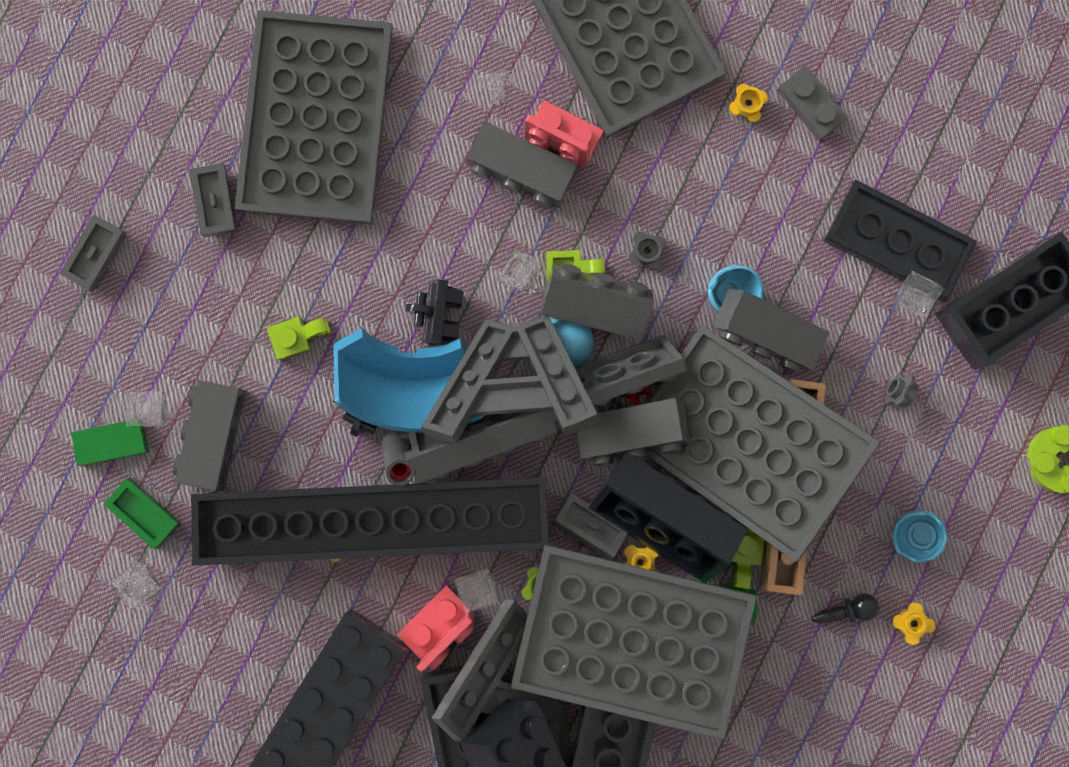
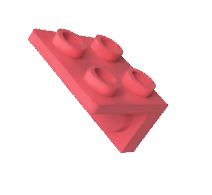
[525,100,603,169]
[397,584,476,672]

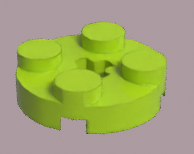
[1027,425,1069,493]

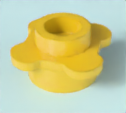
[729,84,768,122]
[624,545,658,571]
[893,602,935,645]

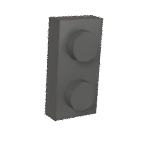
[777,66,848,141]
[190,163,238,238]
[59,214,127,292]
[552,492,628,560]

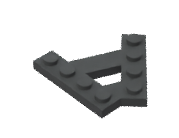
[421,315,600,444]
[431,599,571,761]

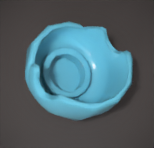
[707,265,764,312]
[551,318,594,367]
[892,509,948,563]

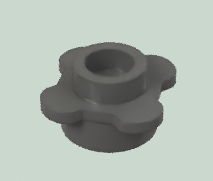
[628,232,666,269]
[885,373,918,408]

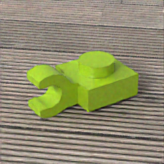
[546,250,605,282]
[267,317,332,361]
[731,529,765,589]

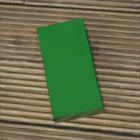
[71,419,149,466]
[103,478,181,550]

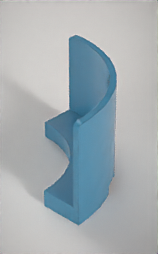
[333,328,485,432]

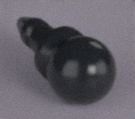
[811,593,879,623]

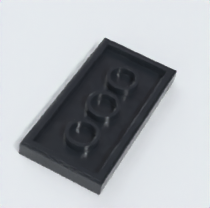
[823,179,977,302]

